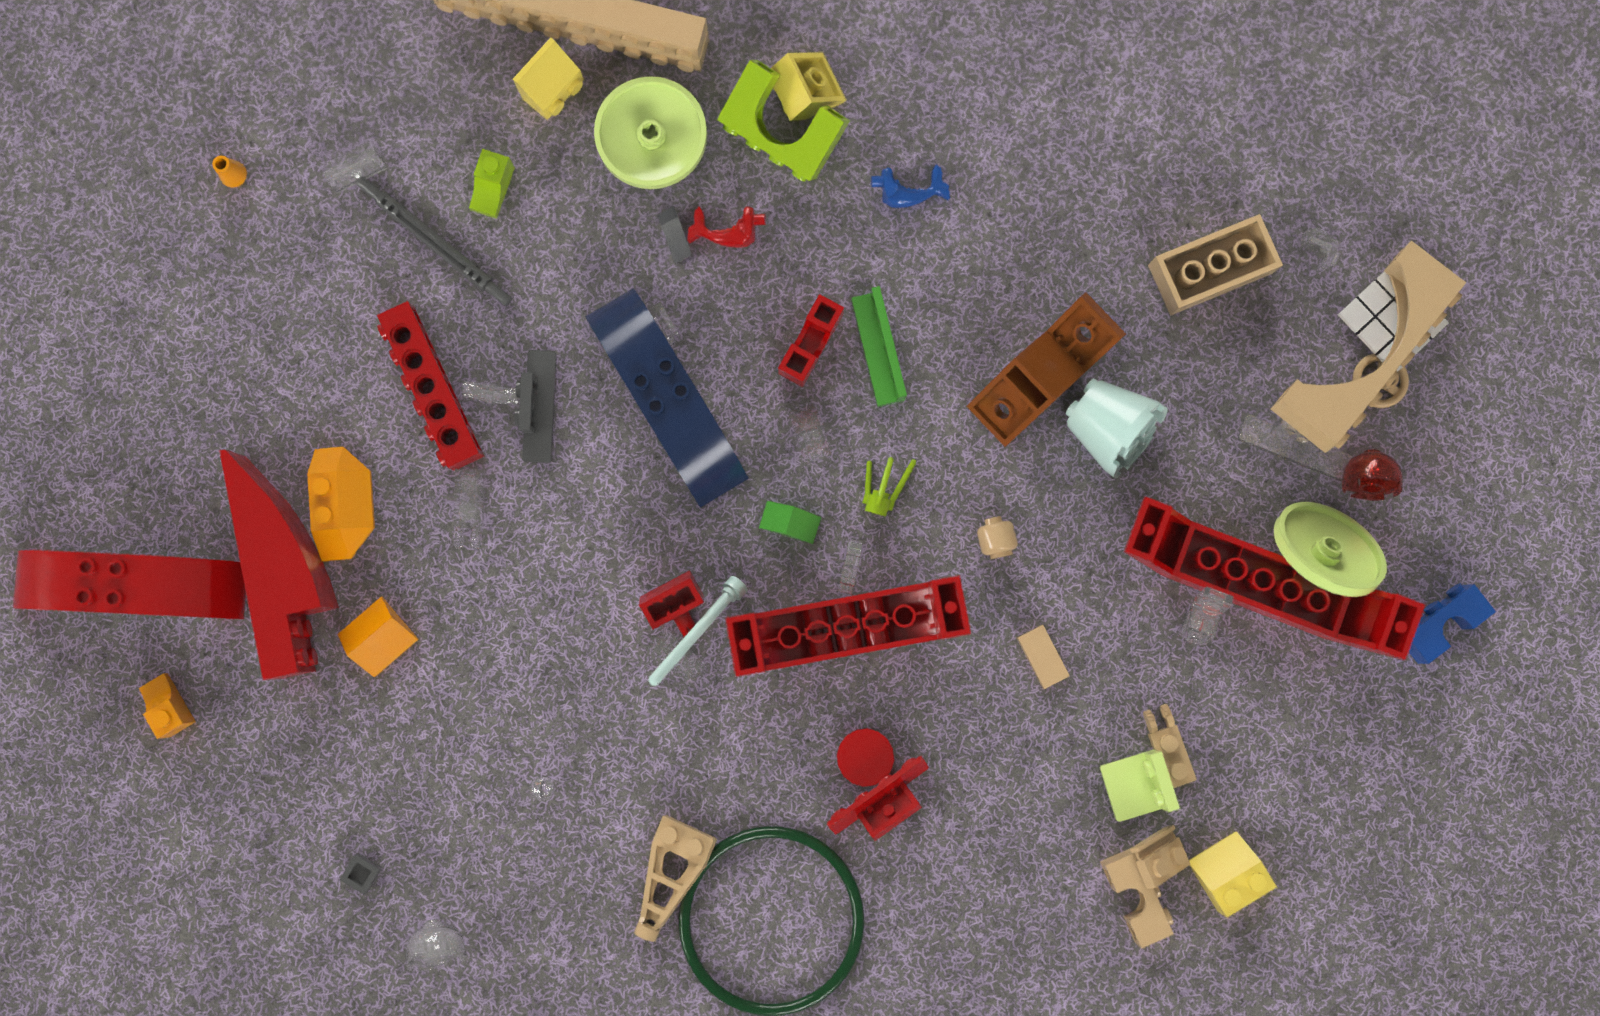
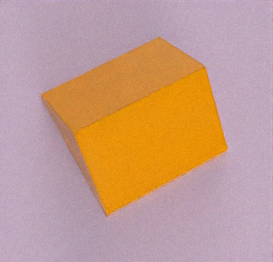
[337,596,419,677]

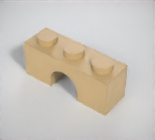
[1100,849,1174,949]

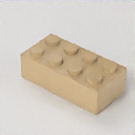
[1148,214,1283,316]

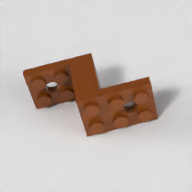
[966,292,1126,447]

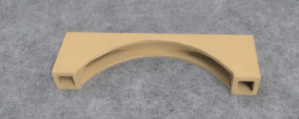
[1271,241,1466,453]

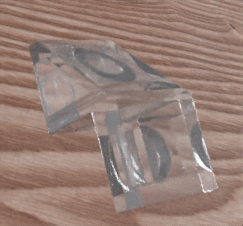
[1178,586,1234,646]

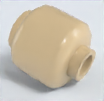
[977,516,1018,559]

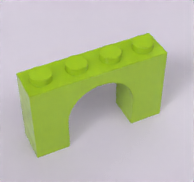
[717,59,850,182]

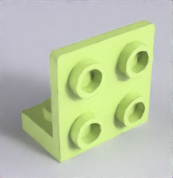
[1100,749,1180,822]

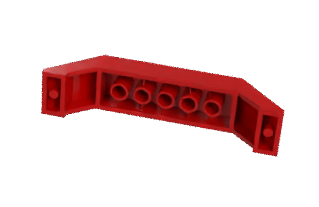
[1124,496,1425,660]

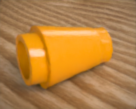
[212,156,247,188]

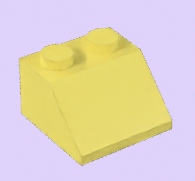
[513,38,584,120]
[771,52,846,121]
[1189,831,1277,918]

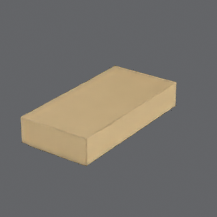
[1017,625,1070,689]

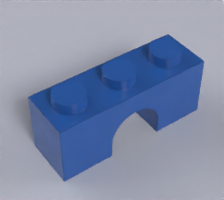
[1409,583,1496,664]

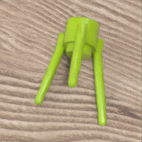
[862,457,916,517]

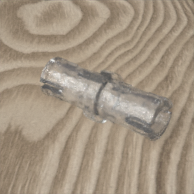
[462,380,520,407]

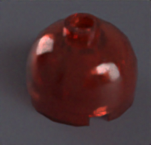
[1342,449,1403,501]

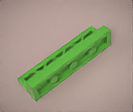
[851,286,907,407]

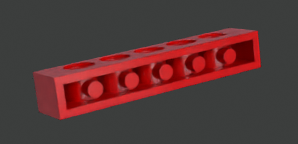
[377,301,484,471]

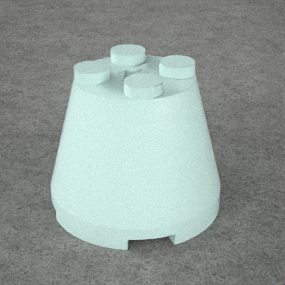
[1066,378,1168,478]

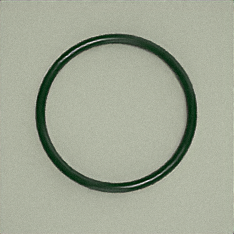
[679,826,864,1016]

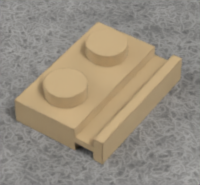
[1130,825,1191,889]

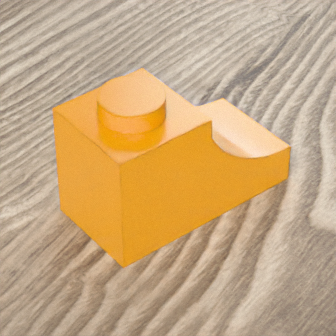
[139,673,196,739]

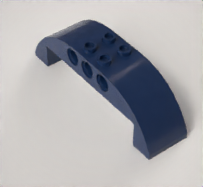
[585,288,749,508]

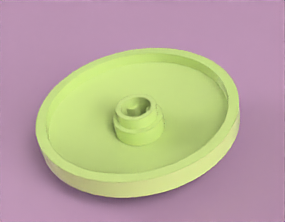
[594,76,707,189]
[1274,502,1387,597]

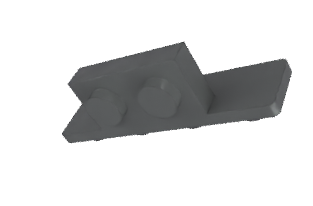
[514,350,557,463]

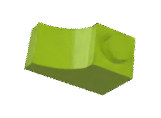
[469,149,515,219]

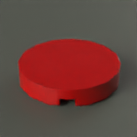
[837,728,894,787]

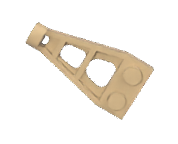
[634,815,717,942]

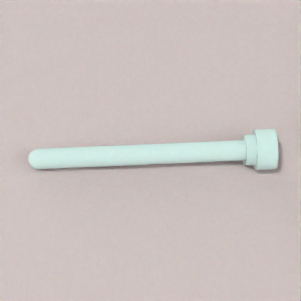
[649,576,748,686]

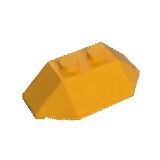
[307,447,375,562]

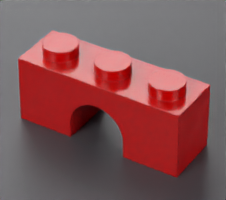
[778,294,844,387]

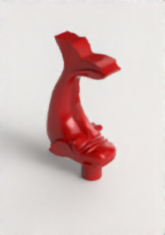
[687,206,766,248]

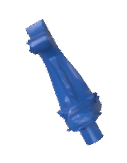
[870,164,950,208]

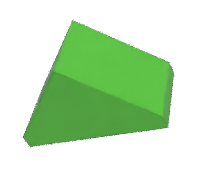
[759,501,821,544]

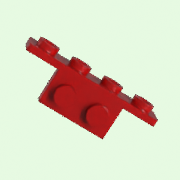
[826,756,929,841]

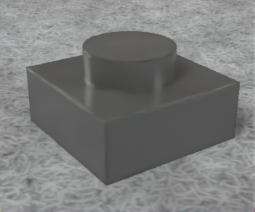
[339,853,383,895]

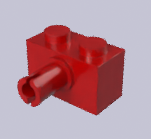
[639,570,704,638]

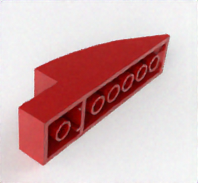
[219,449,339,680]

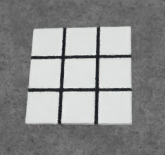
[1338,272,1449,372]

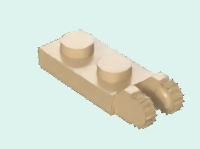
[1143,704,1197,788]

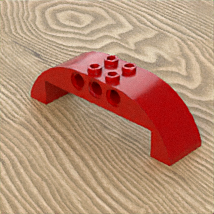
[13,550,246,619]
[725,575,971,677]

